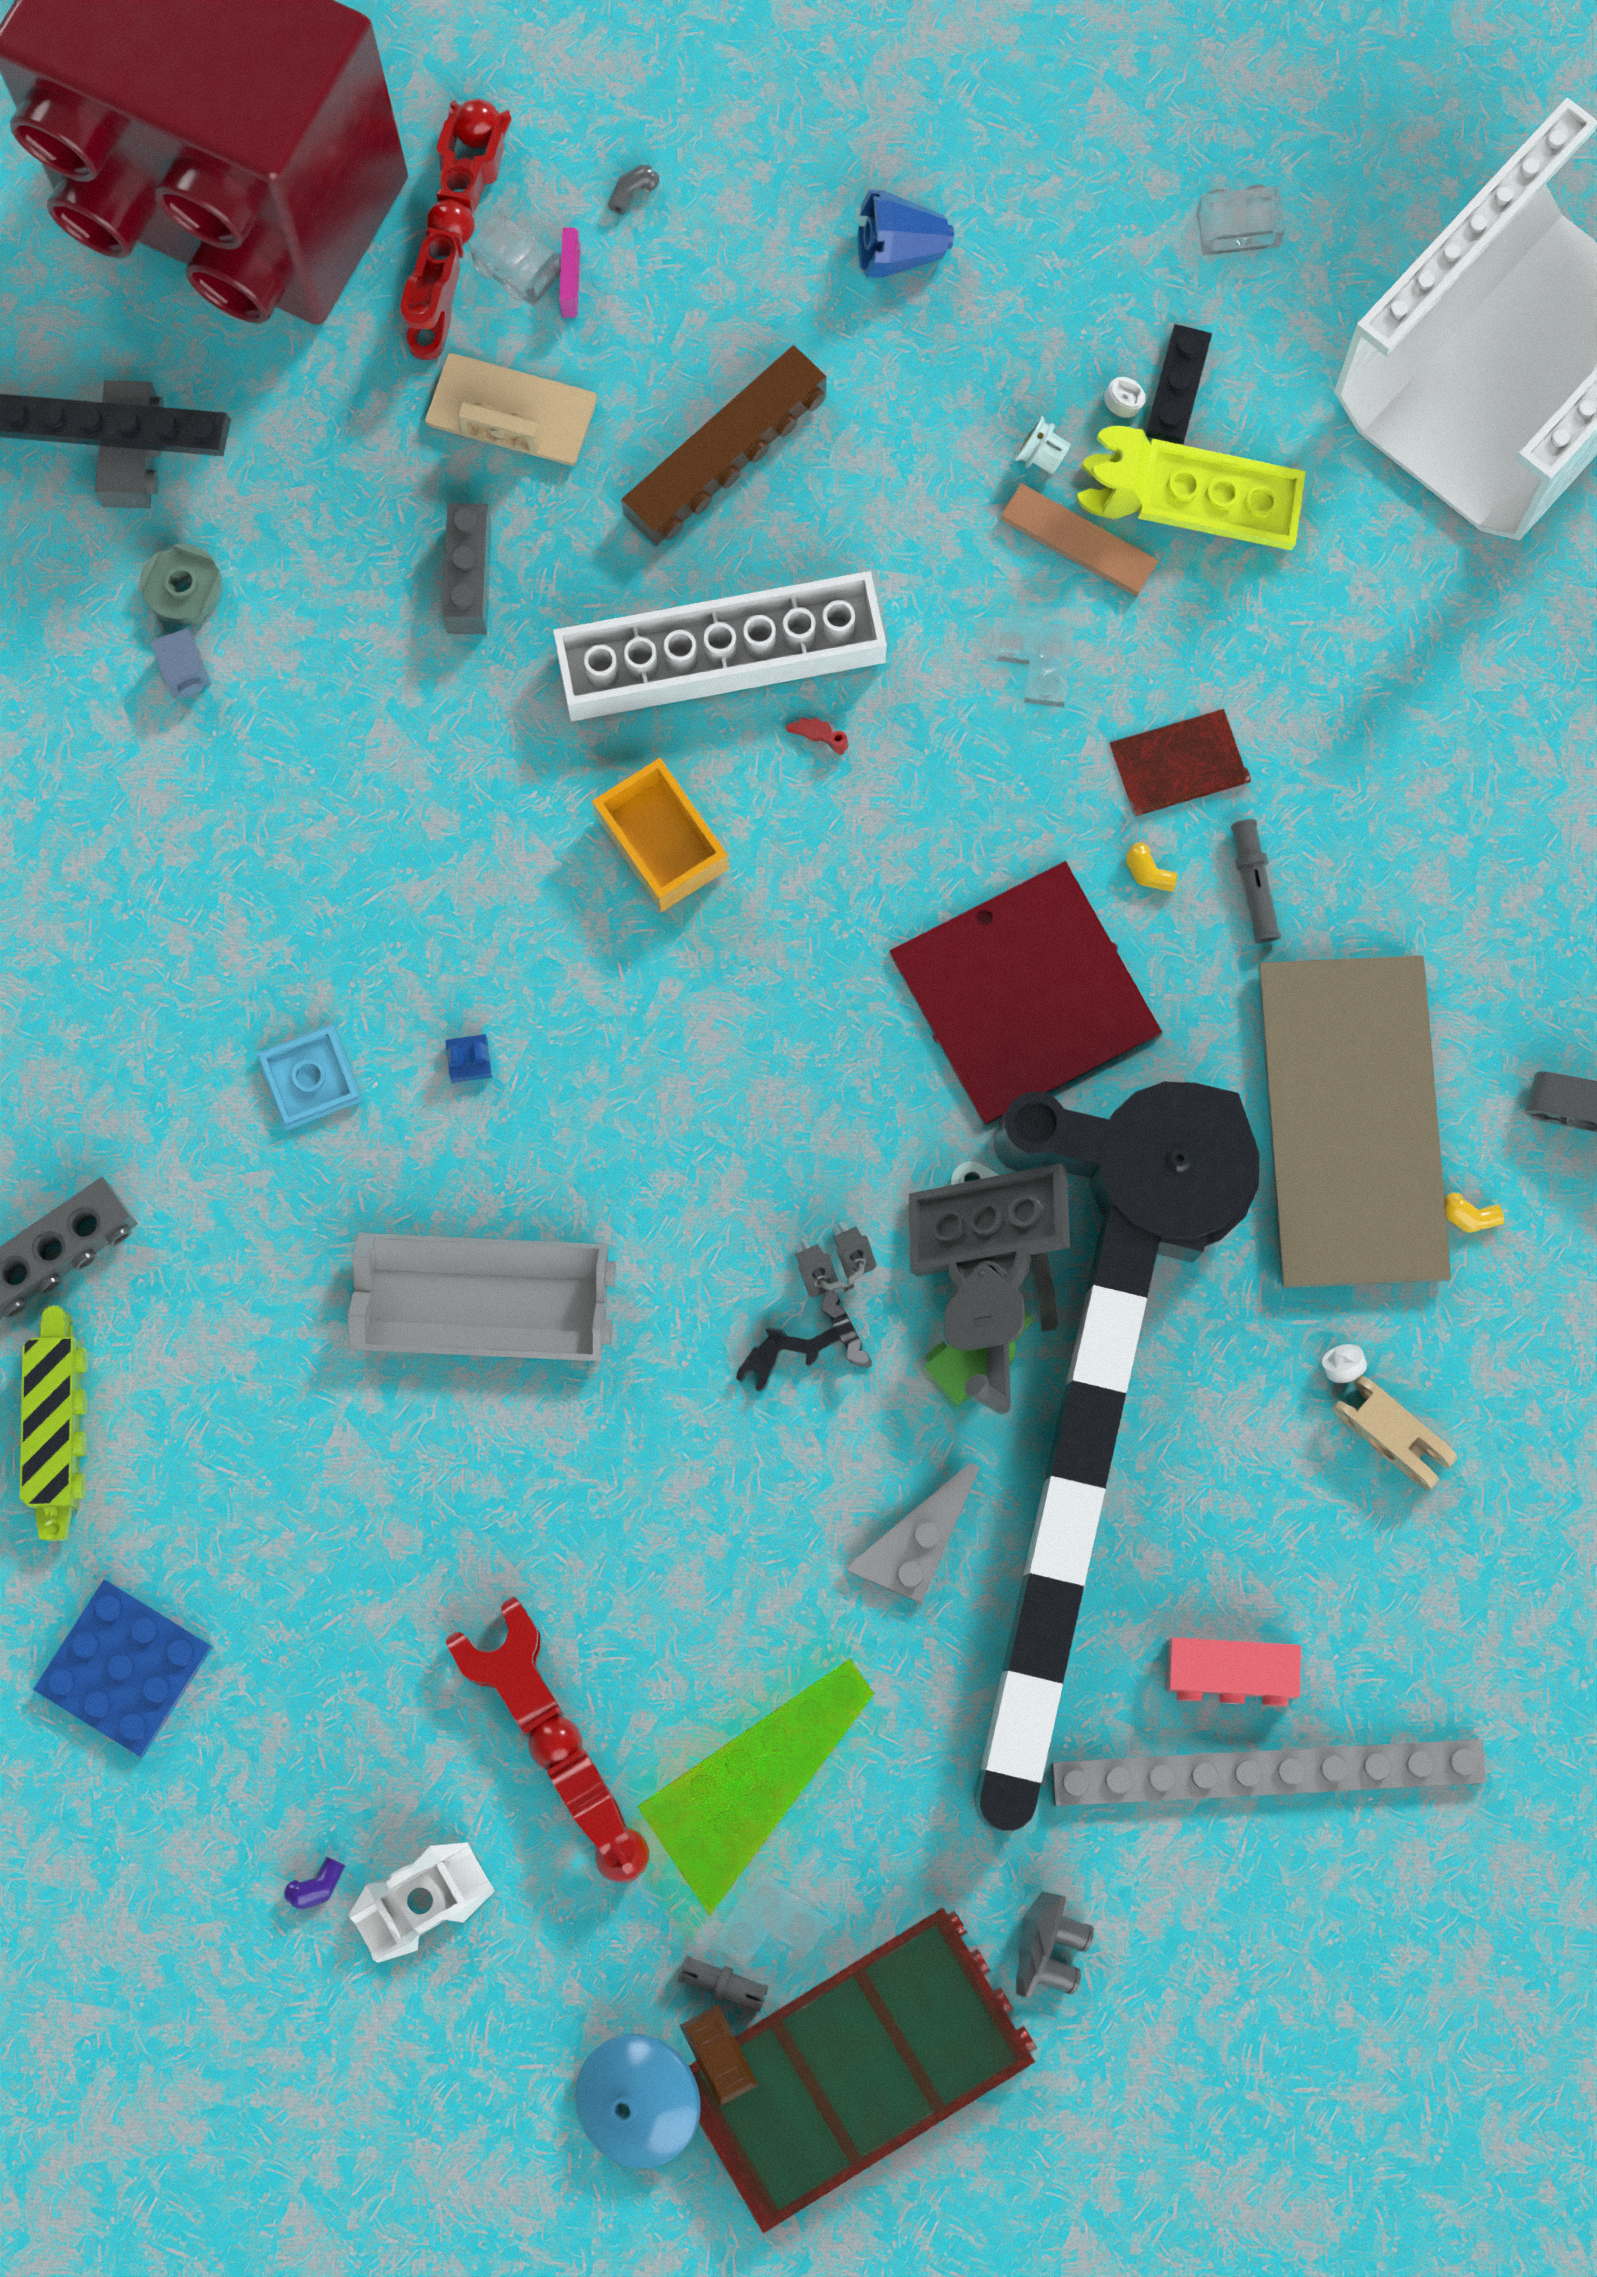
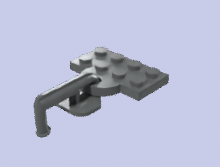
[909,1163,1070,1414]

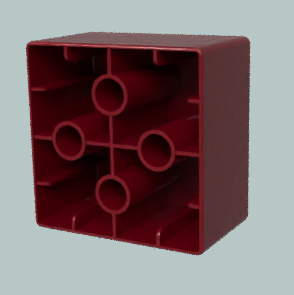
[0,0,408,325]

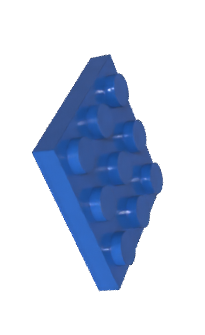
[33,1579,213,1757]

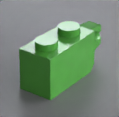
[923,1310,1034,1410]

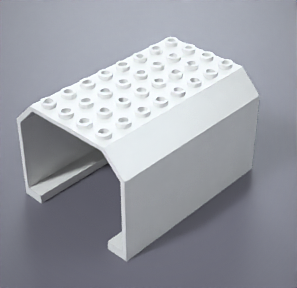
[1334,97,1597,541]

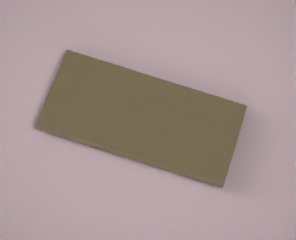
[1258,956,1451,1288]

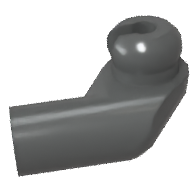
[608,165,660,214]

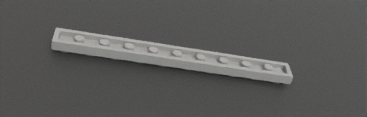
[1052,1739,1486,1806]

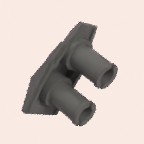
[1016,1892,1094,1998]

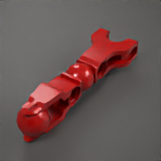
[400,99,512,360]
[446,1596,649,1883]

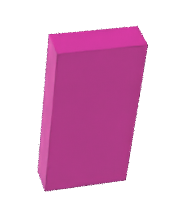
[559,227,581,318]

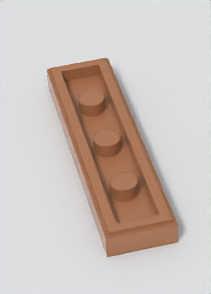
[1000,483,1158,597]

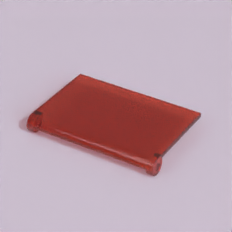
[1109,709,1251,817]

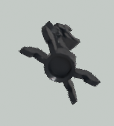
[736,1290,872,1392]

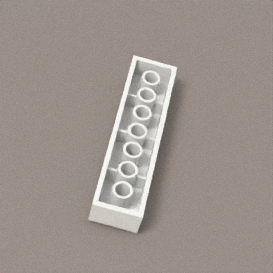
[553,571,887,722]

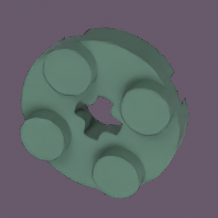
[140,544,223,625]

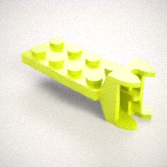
[1076,426,1306,550]

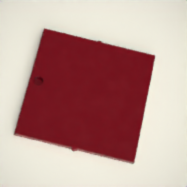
[889,861,1162,1126]

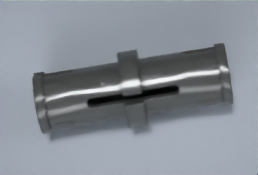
[677,1955,769,2013]

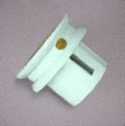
[1014,416,1071,474]

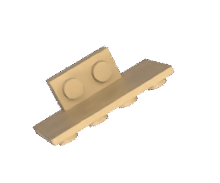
[425,353,598,466]

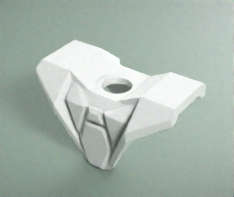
[348,1842,494,1963]

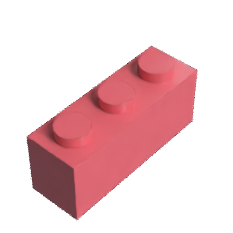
[1166,1637,1301,1707]

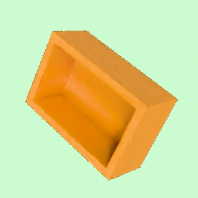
[592,758,729,913]

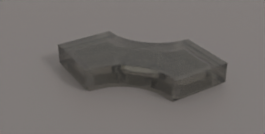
[1030,1252,1058,1332]

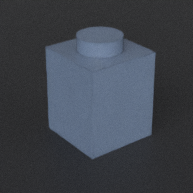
[150,628,211,698]

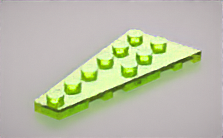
[637,1659,874,1916]

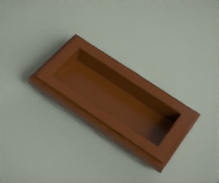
[679,2004,759,2106]

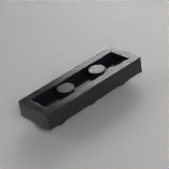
[1145,324,1212,445]

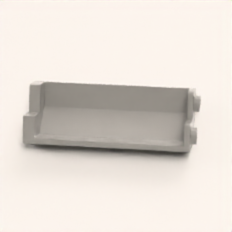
[348,1233,616,1361]

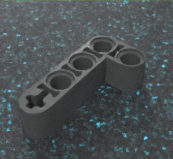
[1525,1071,1597,1132]

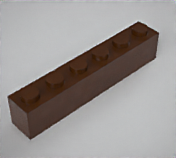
[621,344,827,546]

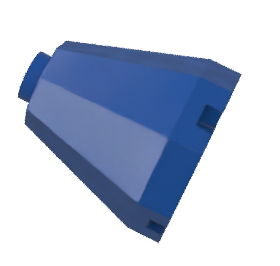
[857,190,954,278]

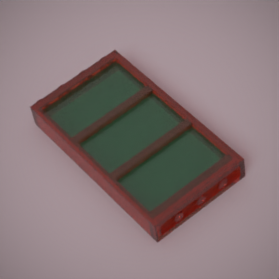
[688,1907,1037,2234]

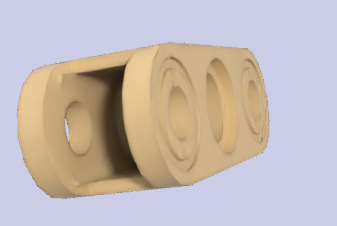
[1332,1376,1458,1491]

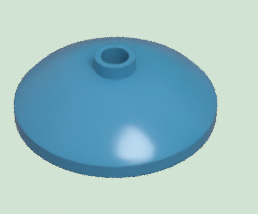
[575,2034,700,2169]

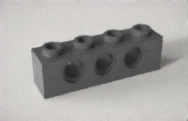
[0,1177,138,1319]

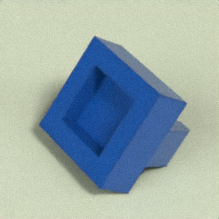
[445,1034,492,1083]

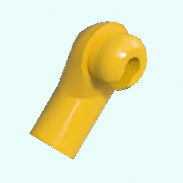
[1126,842,1178,892]
[1444,1193,1504,1233]

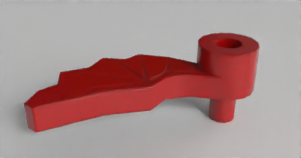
[786,717,849,755]

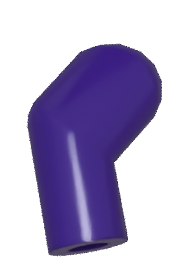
[284,1856,346,1909]

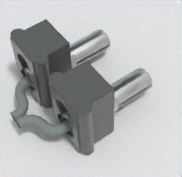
[795,1222,877,1297]

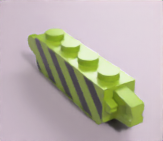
[20,1304,88,1541]

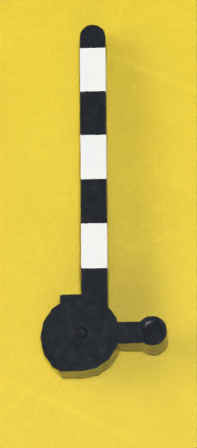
[974,1081,1259,1831]

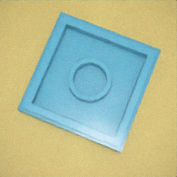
[256,1024,363,1131]

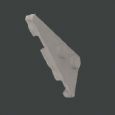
[846,1463,980,1604]

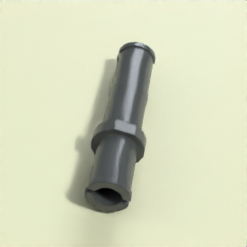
[1231,819,1281,944]

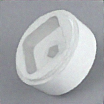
[1104,377,1146,418]
[1322,1344,1367,1383]

